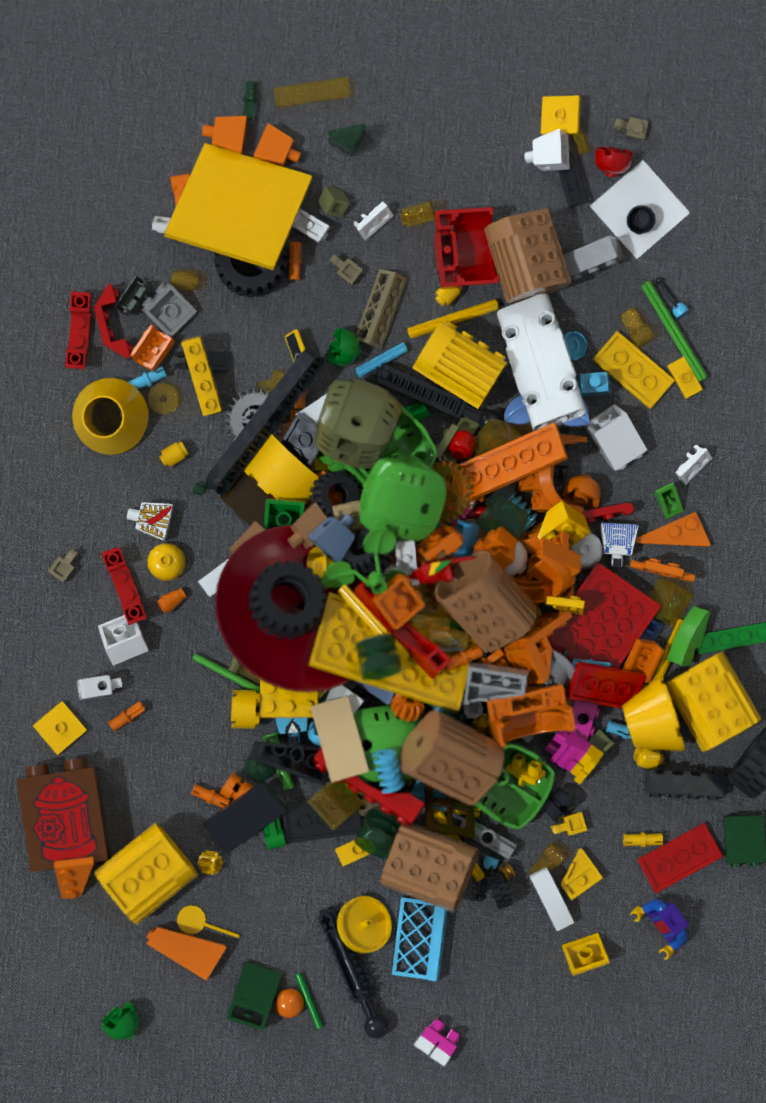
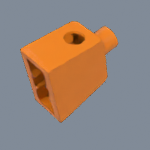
[202,116,247,154]
[253,123,302,167]

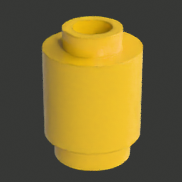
[435,286,462,306]
[159,442,189,467]

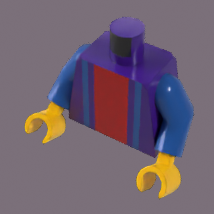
[630,899,689,960]

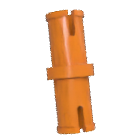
[445,645,483,672]
[191,783,231,808]

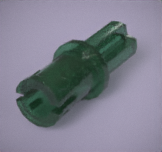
[242,81,258,120]

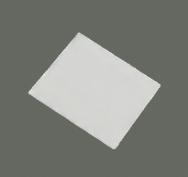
[590,160,690,259]

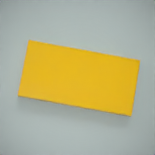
[592,331,675,410]

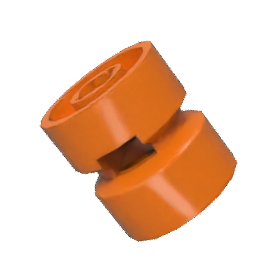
[220,772,254,801]

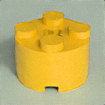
[231,690,260,729]

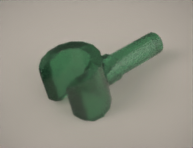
[193,482,208,496]

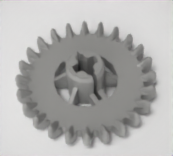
[225,387,286,441]

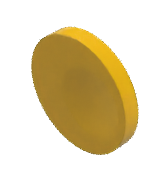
[337,896,392,953]

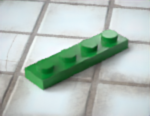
[697,622,766,654]

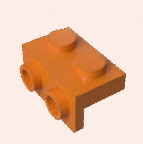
[130,325,175,372]
[623,638,664,683]

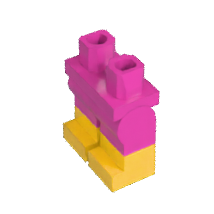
[545,731,604,785]

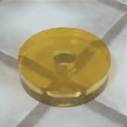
[148,383,179,415]

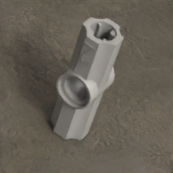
[460,817,517,859]

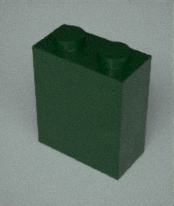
[723,815,766,867]

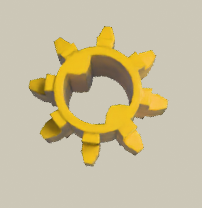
[197,850,223,875]

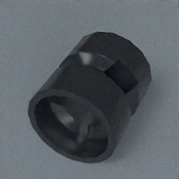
[541,787,576,823]

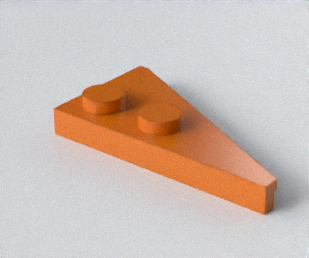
[635,512,711,547]

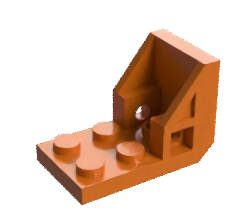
[504,610,572,684]

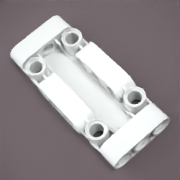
[497,293,586,431]

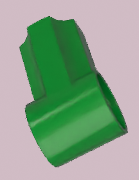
[264,817,287,850]

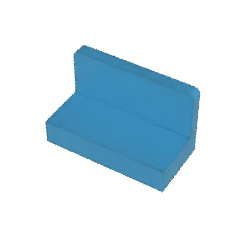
[449,519,480,558]

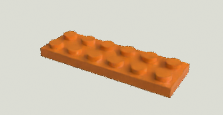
[451,422,568,504]

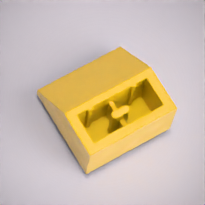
[538,501,591,549]

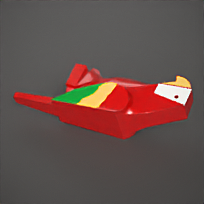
[407,556,474,590]

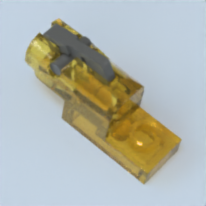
[407,614,468,653]

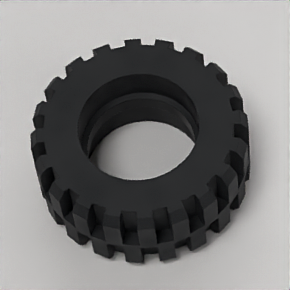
[214,245,288,298]
[249,560,327,639]
[728,728,766,798]

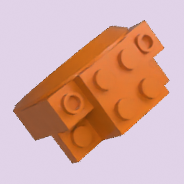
[516,434,588,514]
[510,531,581,606]
[486,683,576,747]

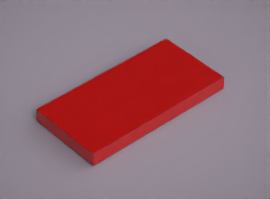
[565,661,646,709]
[637,822,723,894]

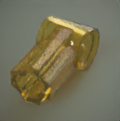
[619,307,654,348]
[529,842,567,874]

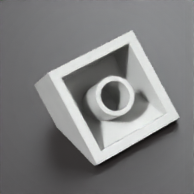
[98,615,149,665]

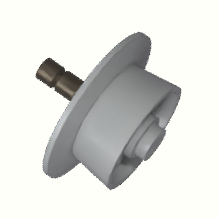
[537,647,575,687]

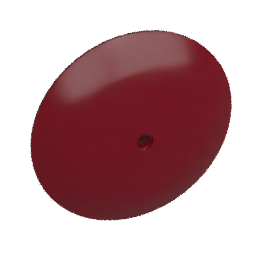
[215,525,363,692]

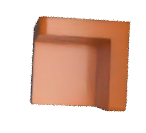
[487,548,515,570]

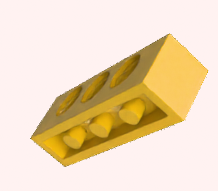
[181,335,222,416]

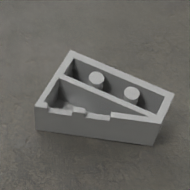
[563,236,625,281]
[464,662,529,705]

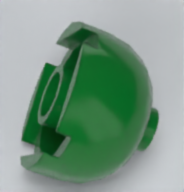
[327,327,362,367]
[100,1002,140,1040]

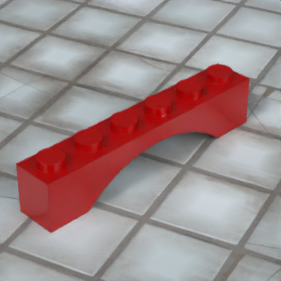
[354,577,452,680]
[314,747,425,826]

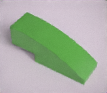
[667,606,710,666]

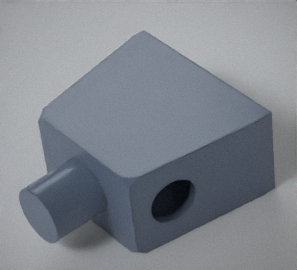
[307,514,355,562]

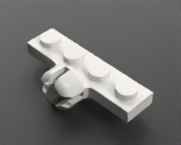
[383,539,419,592]

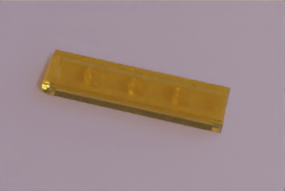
[273,77,351,108]

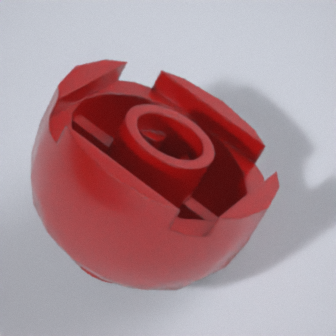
[594,147,633,177]

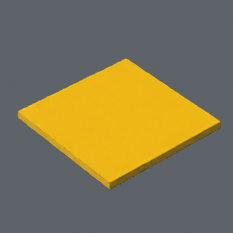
[164,143,312,270]

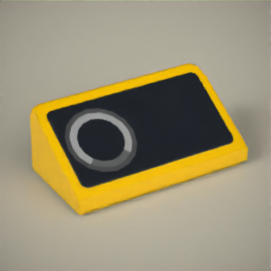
[285,329,305,362]

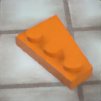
[54,857,94,899]

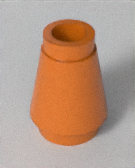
[157,588,187,614]

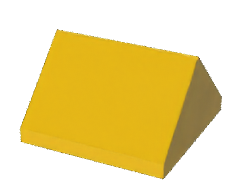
[562,933,610,976]

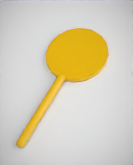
[177,905,240,938]

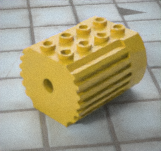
[412,321,508,409]
[665,651,762,752]
[94,822,198,925]

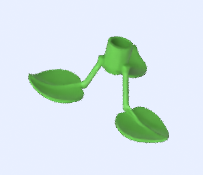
[320,527,406,594]

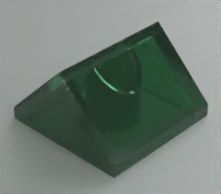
[327,123,366,157]
[475,492,529,538]

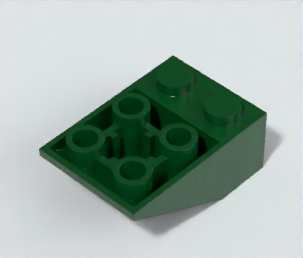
[226,961,282,1031]

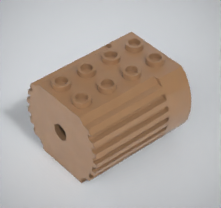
[484,208,571,304]
[435,550,537,653]
[399,709,504,805]
[380,823,479,913]

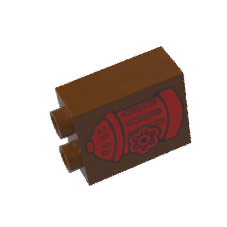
[16,758,111,872]

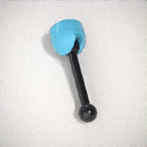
[656,277,689,319]
[476,855,499,902]

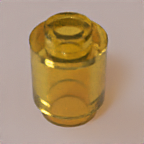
[171,269,199,291]

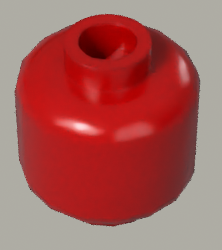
[449,430,476,460]

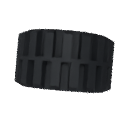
[309,471,362,518]
[342,528,395,579]

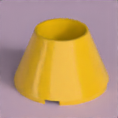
[72,378,149,455]
[622,676,685,752]

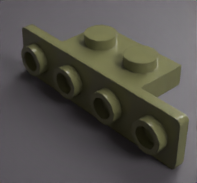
[431,416,479,481]

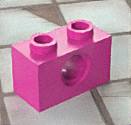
[565,700,600,740]

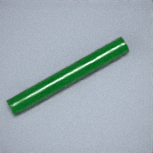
[295,972,324,1030]

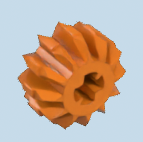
[391,694,424,723]

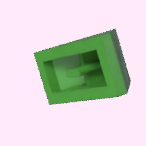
[653,482,683,519]

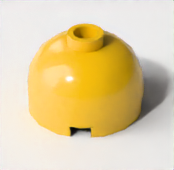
[147,543,186,581]

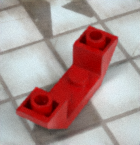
[94,284,133,361]
[65,292,91,369]
[101,547,147,625]

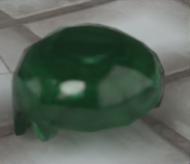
[244,754,274,782]

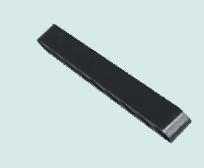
[206,348,325,495]

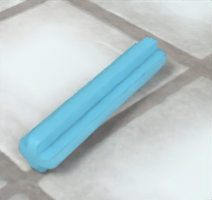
[355,343,408,377]

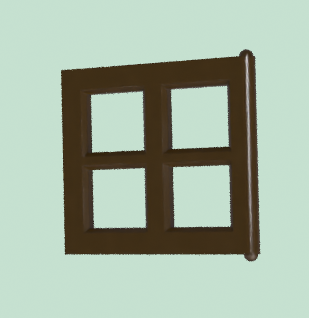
[424,783,475,838]

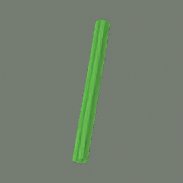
[641,281,707,382]

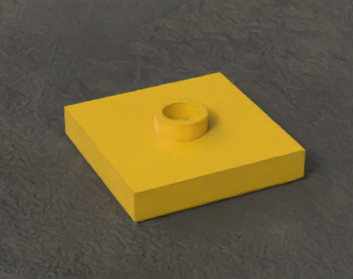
[541,95,581,135]
[33,701,87,755]

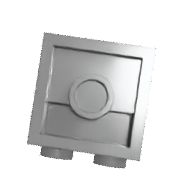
[141,283,197,337]

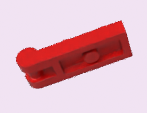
[582,503,634,523]

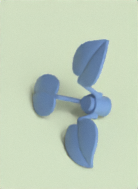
[504,396,590,426]

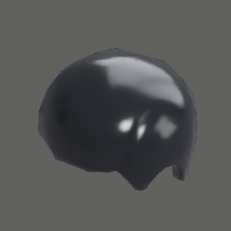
[627,205,656,235]

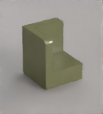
[318,186,350,218]
[587,729,614,753]

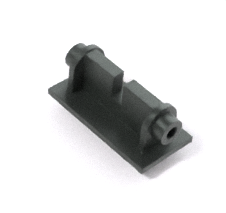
[114,275,150,316]

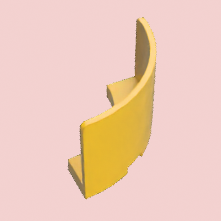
[244,434,319,506]

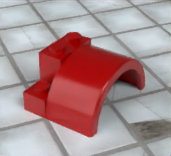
[433,207,499,290]

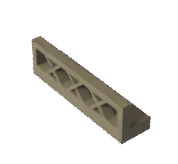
[355,269,407,350]

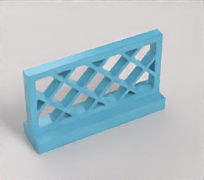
[392,897,448,981]

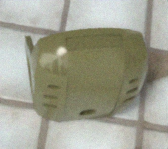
[314,378,402,468]

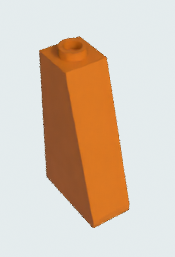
[146,926,227,980]

